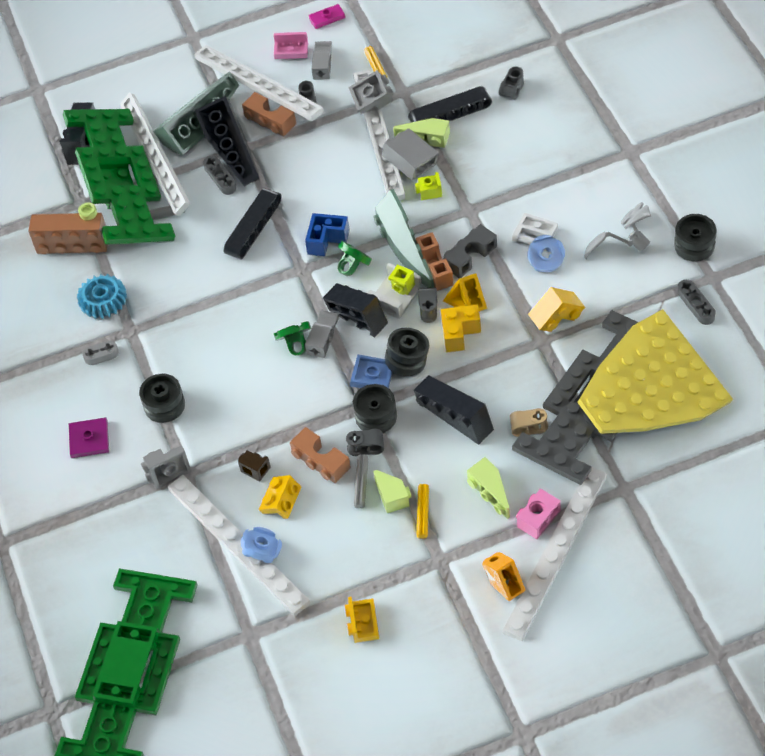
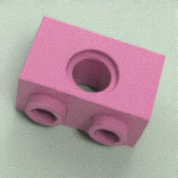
[516,488,561,539]

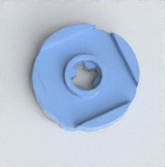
[527,235,565,272]
[241,527,282,563]

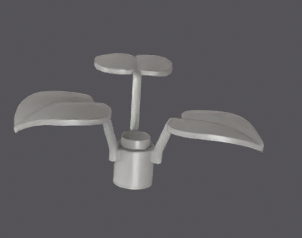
[584,202,651,260]

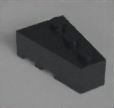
[323,283,388,338]

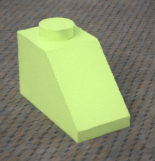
[373,470,412,513]

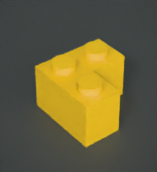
[528,287,586,332]
[440,304,481,353]

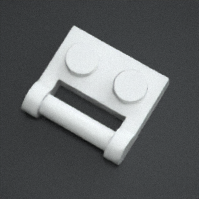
[512,213,558,251]

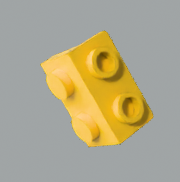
[259,475,301,519]
[345,596,379,643]

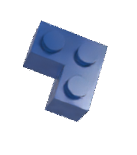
[305,213,350,256]

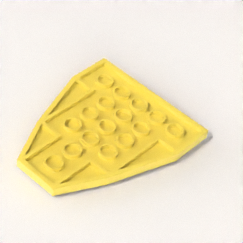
[577,309,733,434]

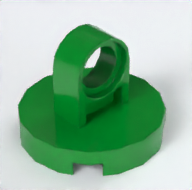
[337,241,372,276]
[273,321,311,356]

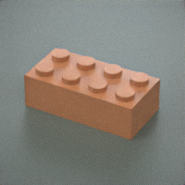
[28,213,108,254]

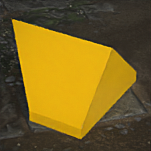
[443,273,487,311]

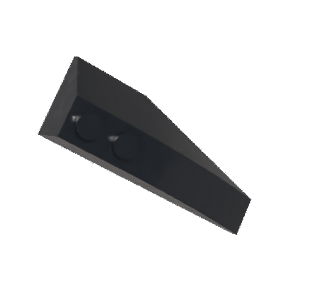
[195,96,260,186]

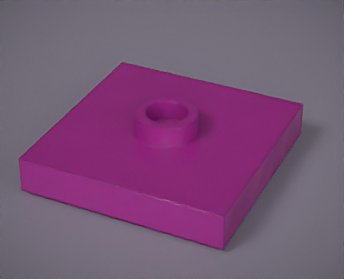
[68,417,109,459]

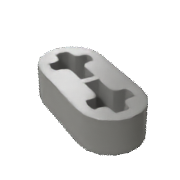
[82,341,119,365]

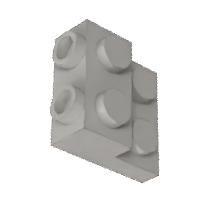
[348,70,394,114]
[141,445,192,489]

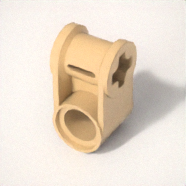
[510,408,548,437]

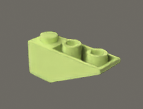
[393,118,450,148]
[467,457,510,519]

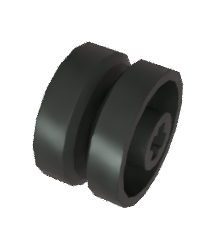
[674,214,717,261]
[385,328,430,376]
[139,373,185,423]
[353,384,397,433]

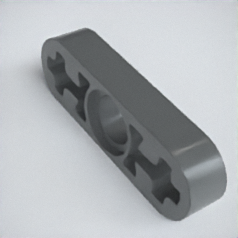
[203,156,237,195]
[677,280,716,325]

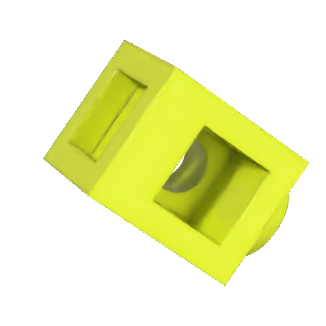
[415,172,442,200]
[388,264,415,295]

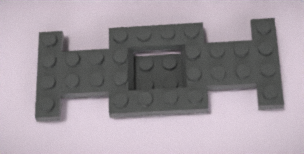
[512,310,638,485]

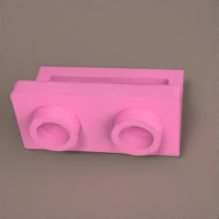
[274,32,309,59]

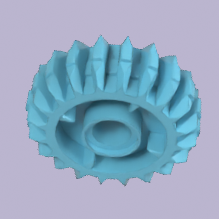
[77,274,127,319]

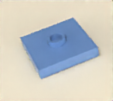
[350,354,393,388]

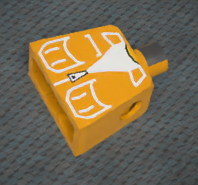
[482,552,526,601]

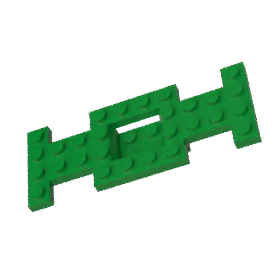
[63,109,176,245]
[54,568,198,756]

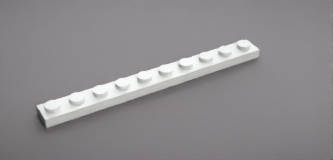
[194,45,324,121]
[353,70,406,200]
[120,92,190,216]
[503,467,607,641]
[168,475,310,617]

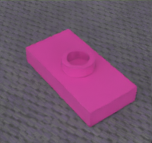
[308,4,345,29]

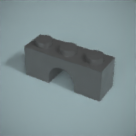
[443,224,497,279]

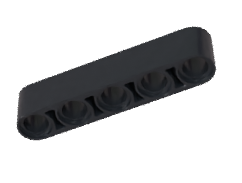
[408,86,492,122]
[223,188,281,259]

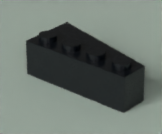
[59,102,95,165]
[414,375,494,445]

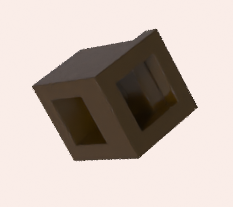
[238,450,271,482]

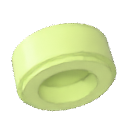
[78,203,97,220]

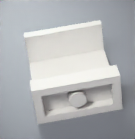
[367,263,422,319]

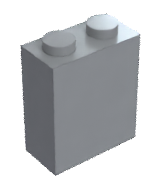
[382,128,439,180]

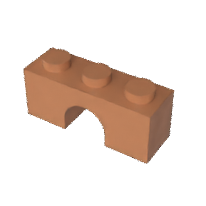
[242,92,297,136]
[415,232,454,291]
[290,427,351,483]

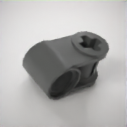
[498,66,524,100]
[298,81,317,104]
[418,287,438,323]
[346,429,384,456]

